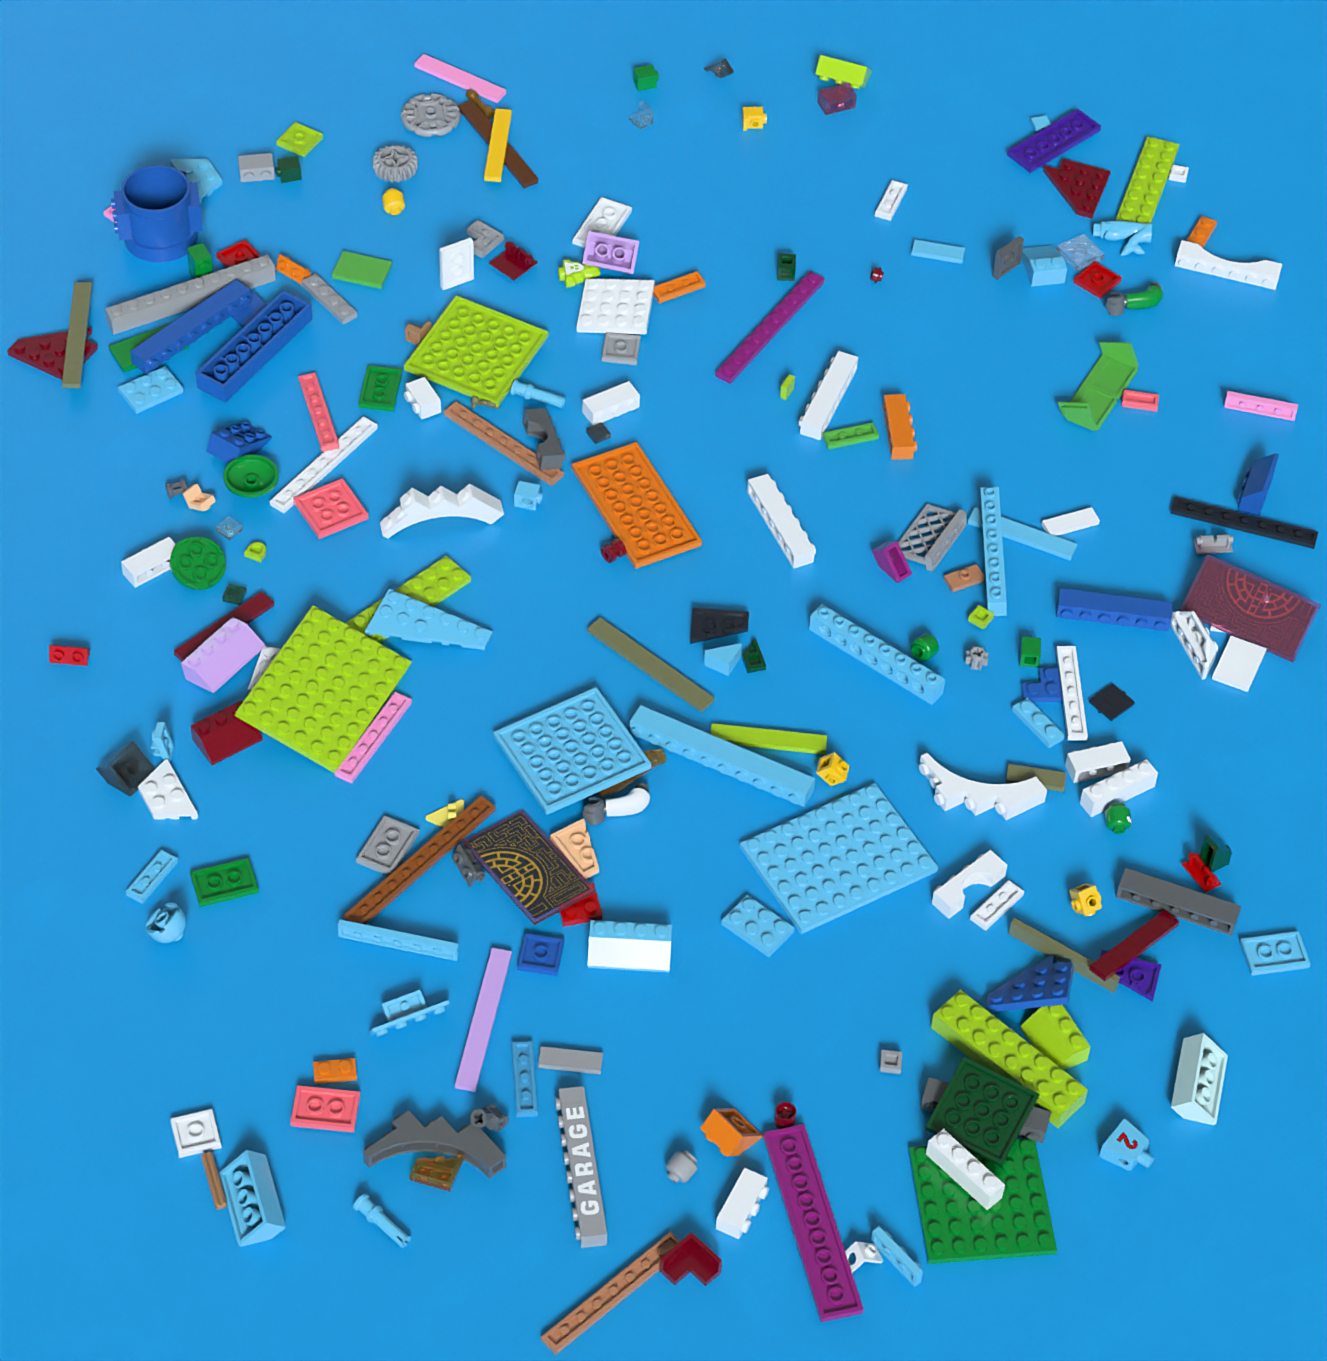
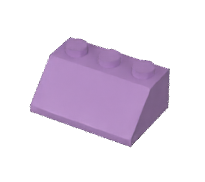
[582,231,639,274]

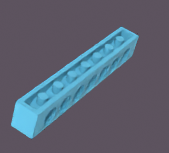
[980,487,1007,616]
[809,604,945,705]

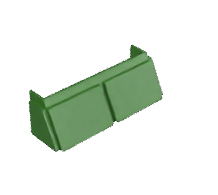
[1058,342,1139,431]

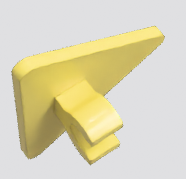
[426,799,464,828]

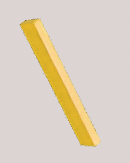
[484,109,512,182]

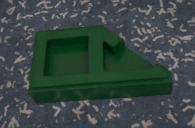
[742,639,766,673]

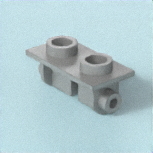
[1193,534,1233,554]

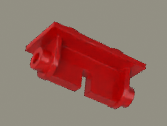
[49,645,90,666]
[1182,852,1221,893]

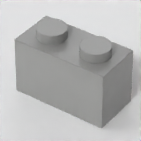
[238,153,275,182]

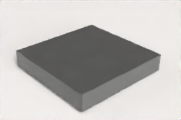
[993,236,1024,280]

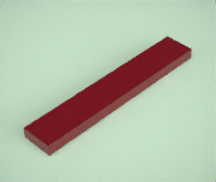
[174,591,274,662]
[1089,910,1180,981]

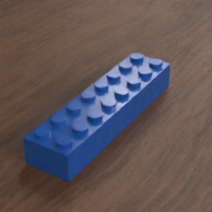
[195,290,312,403]

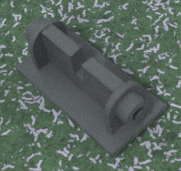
[452,844,485,887]

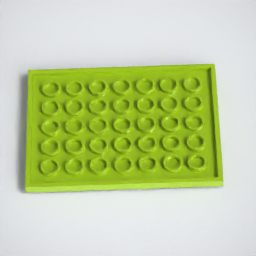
[235,605,412,773]

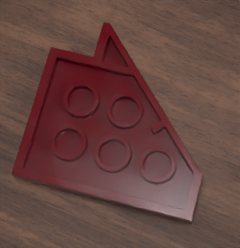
[1043,159,1111,219]
[7,328,98,380]

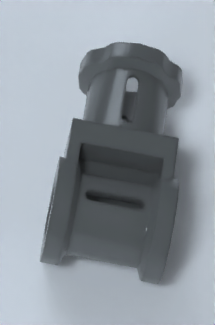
[470,1103,509,1132]

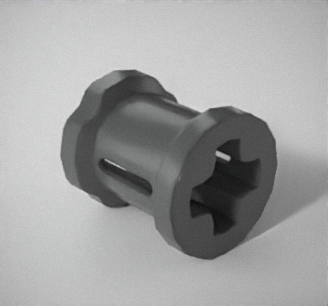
[165,479,187,499]

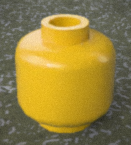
[382,189,406,215]

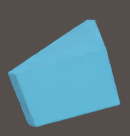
[703,643,742,676]

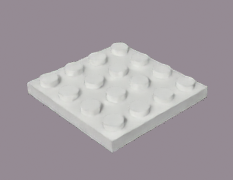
[577,279,655,334]

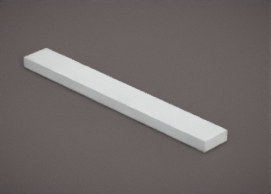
[270,416,378,513]

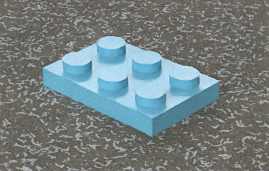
[118,366,184,414]
[722,895,795,957]

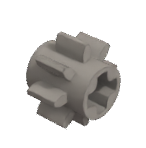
[965,646,989,670]

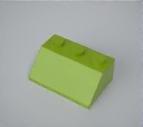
[815,55,872,90]
[1020,1005,1091,1070]

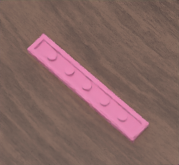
[415,54,506,103]
[335,692,412,784]

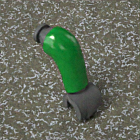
[1106,282,1163,316]

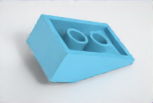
[1021,245,1067,287]

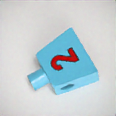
[1099,1119,1155,1171]

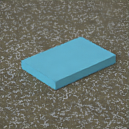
[1239,931,1310,976]

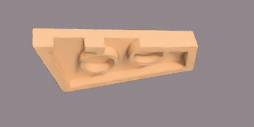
[550,818,599,881]

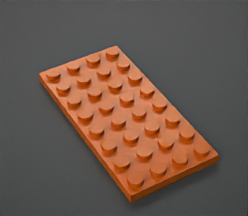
[571,442,702,569]

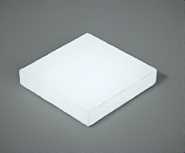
[170,1109,221,1158]

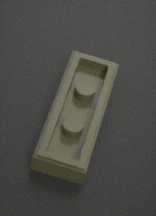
[1006,764,1066,792]

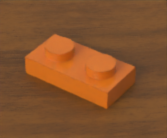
[313,1058,357,1084]

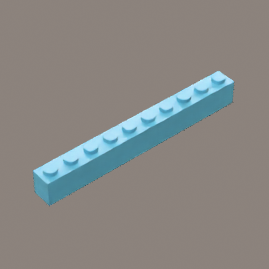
[629,705,815,807]

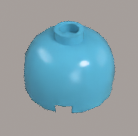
[145,902,187,943]

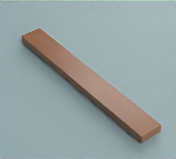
[444,402,564,486]
[541,1232,680,1355]

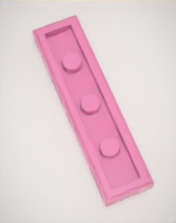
[1224,391,1298,421]

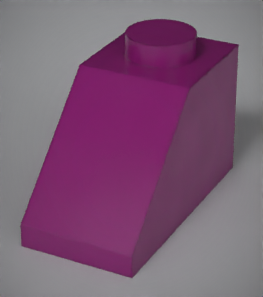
[872,541,912,583]

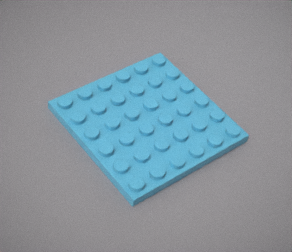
[493,687,651,815]

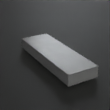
[538,1046,603,1075]

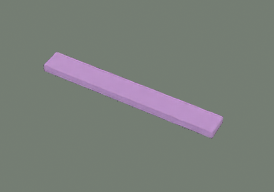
[455,948,512,1092]

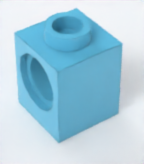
[514,481,543,511]

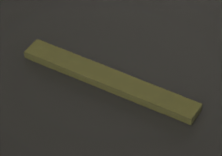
[62,282,92,388]
[587,617,715,713]

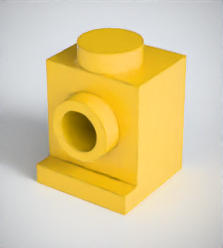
[742,107,767,131]

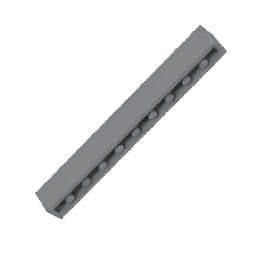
[105,255,276,335]

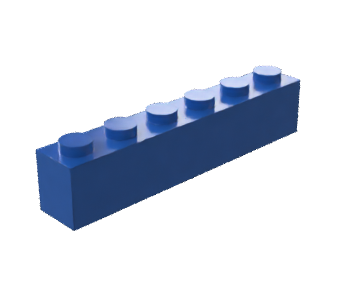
[1056,588,1172,631]

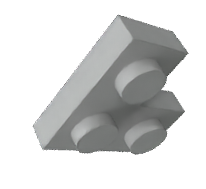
[467,220,504,258]

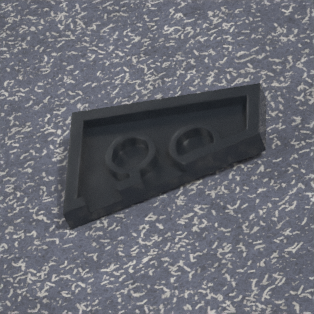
[690,608,749,644]

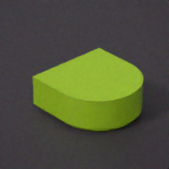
[244,542,267,562]

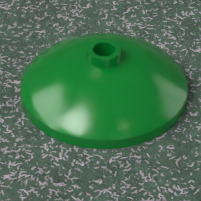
[223,454,279,498]

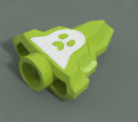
[558,260,600,288]

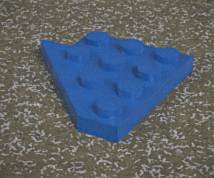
[986,955,1074,1012]

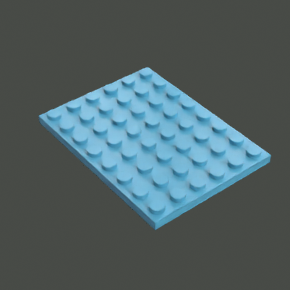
[740,783,938,934]

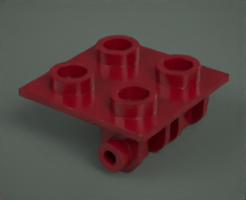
[489,242,538,280]

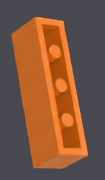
[883,394,917,460]

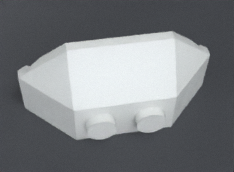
[1170,611,1218,680]

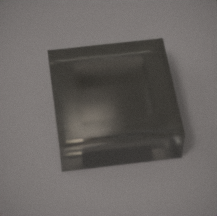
[586,422,611,444]

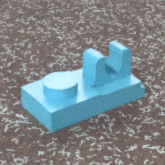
[151,722,175,762]

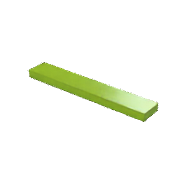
[710,723,827,755]

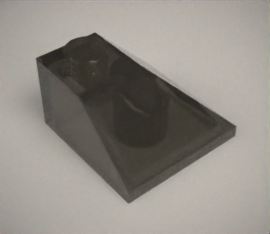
[96,741,155,797]

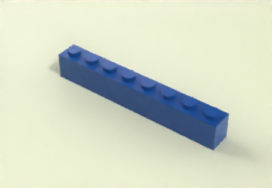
[130,279,252,374]

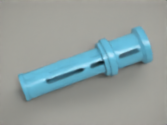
[511,379,566,408]
[353,1194,411,1248]

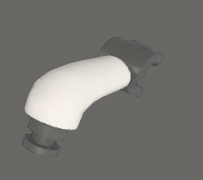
[582,783,650,825]

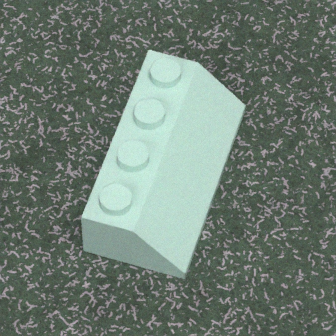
[1171,1033,1228,1125]

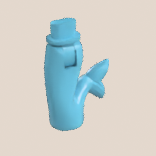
[1093,221,1152,256]

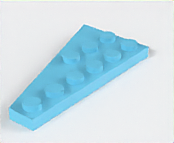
[365,589,493,650]

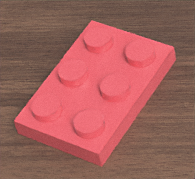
[290,1086,361,1132]

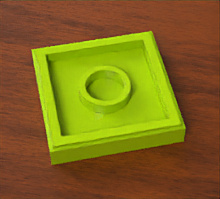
[276,122,323,157]

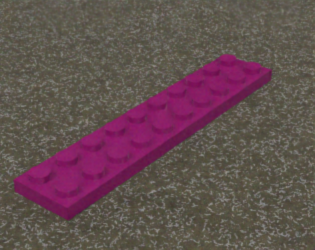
[763,1124,864,1322]

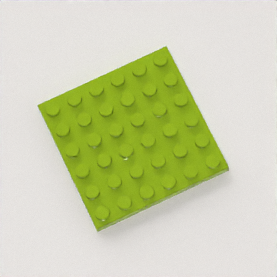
[404,295,549,407]

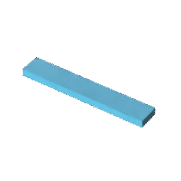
[968,507,1078,561]
[338,920,459,961]

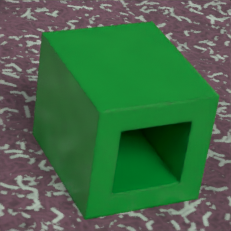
[633,65,659,91]
[1020,636,1041,667]

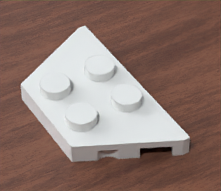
[138,759,198,819]

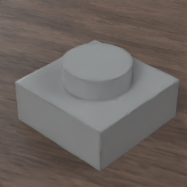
[880,1050,902,1074]

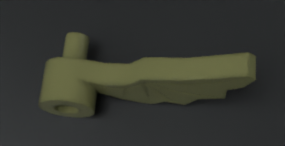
[471,397,500,409]

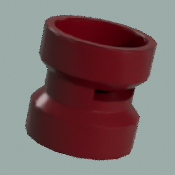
[600,538,626,563]
[774,1102,797,1129]

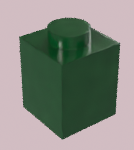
[275,156,302,183]

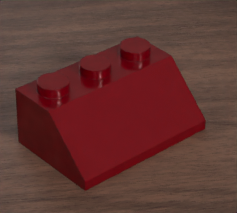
[190,700,263,765]

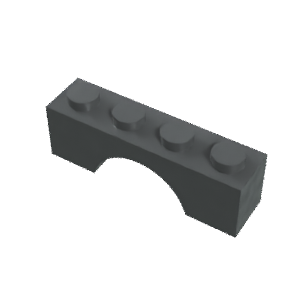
[523,408,565,470]

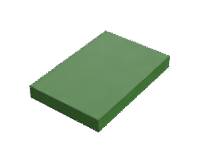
[332,251,393,289]

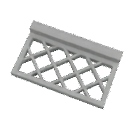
[898,504,967,572]

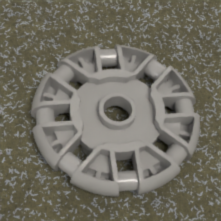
[401,93,461,137]

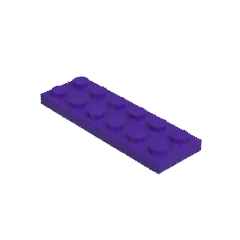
[1007,109,1101,173]

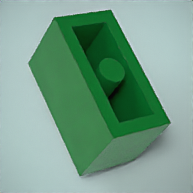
[187,243,213,279]

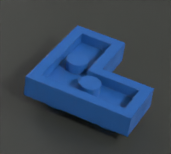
[1021,668,1062,702]

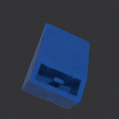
[206,421,272,464]

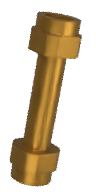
[466,89,495,120]

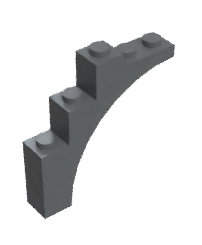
[363,1111,506,1179]

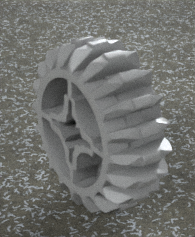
[372,144,418,183]

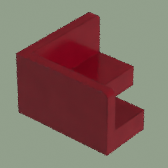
[659,1232,722,1286]

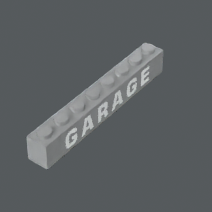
[555,1086,607,1248]

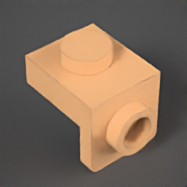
[183,484,216,511]

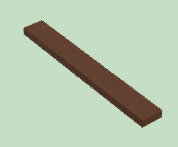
[458,100,539,188]

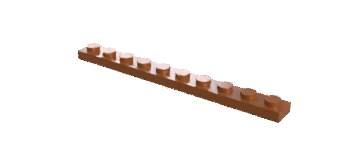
[343,796,496,925]

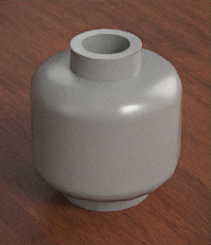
[666,1150,697,1183]

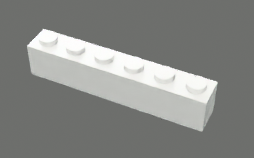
[799,351,858,440]
[747,474,816,569]

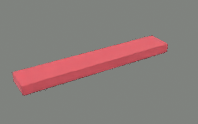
[298,373,339,452]

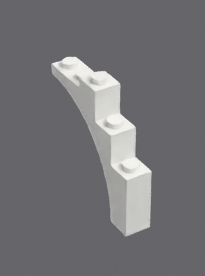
[380,484,504,538]
[919,753,1047,820]

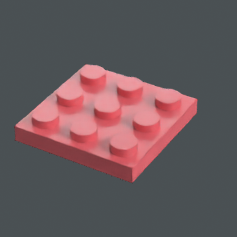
[293,478,368,539]

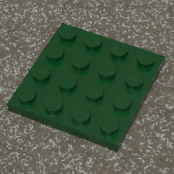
[925,1057,1040,1168]

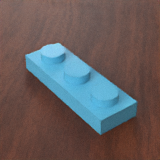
[1012,698,1064,748]
[871,1226,923,1287]

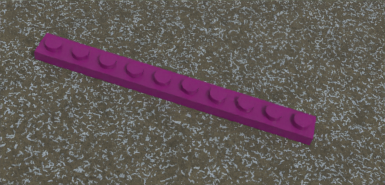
[716,271,825,384]

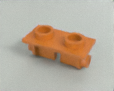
[276,254,311,285]

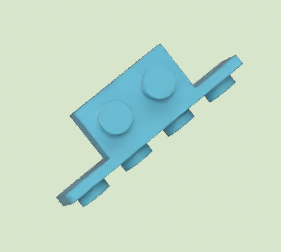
[369,990,450,1037]

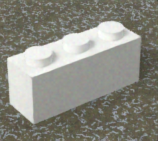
[582,381,640,426]
[121,537,176,588]
[1065,742,1131,783]
[716,1168,769,1239]

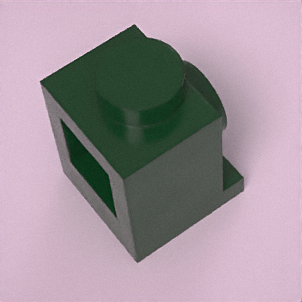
[777,253,796,281]

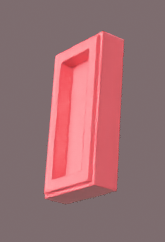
[1122,390,1159,412]

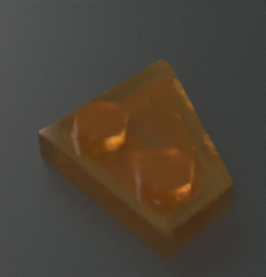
[410,1155,464,1192]

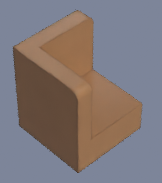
[405,321,432,346]

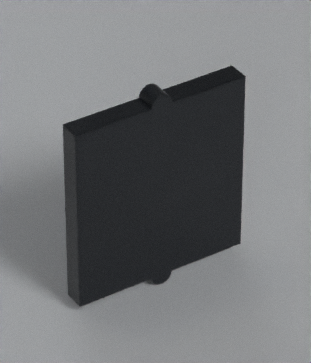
[1089,683,1135,721]

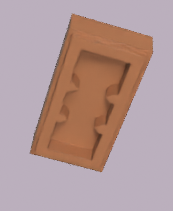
[943,564,985,592]

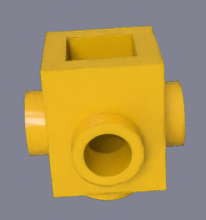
[816,752,849,786]
[1069,883,1102,916]

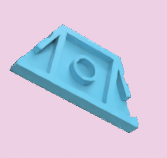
[170,159,222,204]

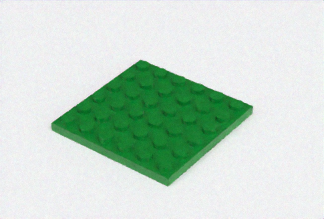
[908,1138,1057,1264]

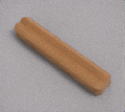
[201,1151,227,1210]

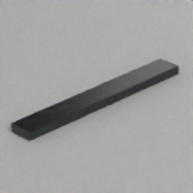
[1170,497,1318,549]

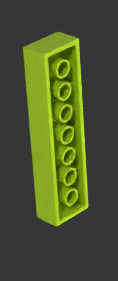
[931,990,1088,1128]

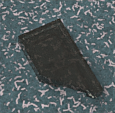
[704,58,734,79]

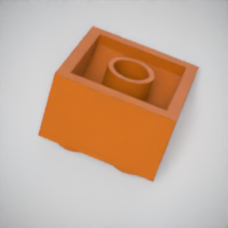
[700,1108,763,1157]

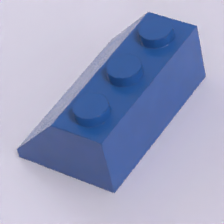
[1237,453,1279,516]

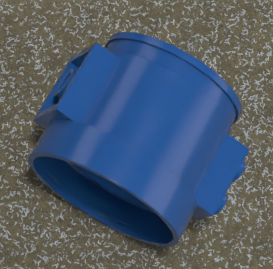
[111,165,203,262]

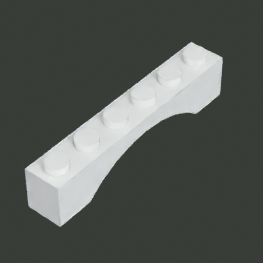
[1175,240,1282,290]

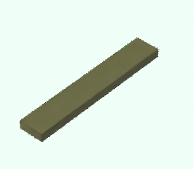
[1009,918,1120,993]

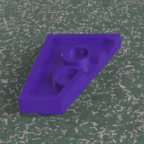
[1100,950,1162,1002]

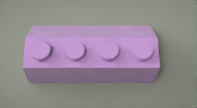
[181,617,265,693]

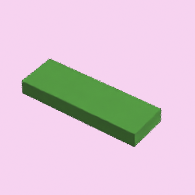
[822,422,879,450]

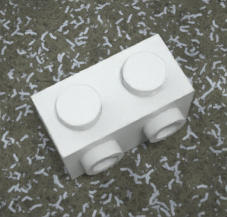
[404,377,441,420]

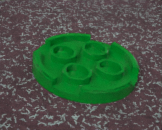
[169,536,226,590]

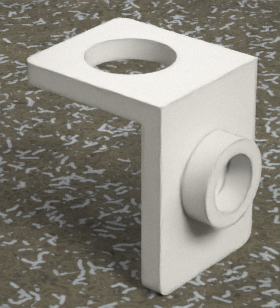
[845,1241,883,1273]

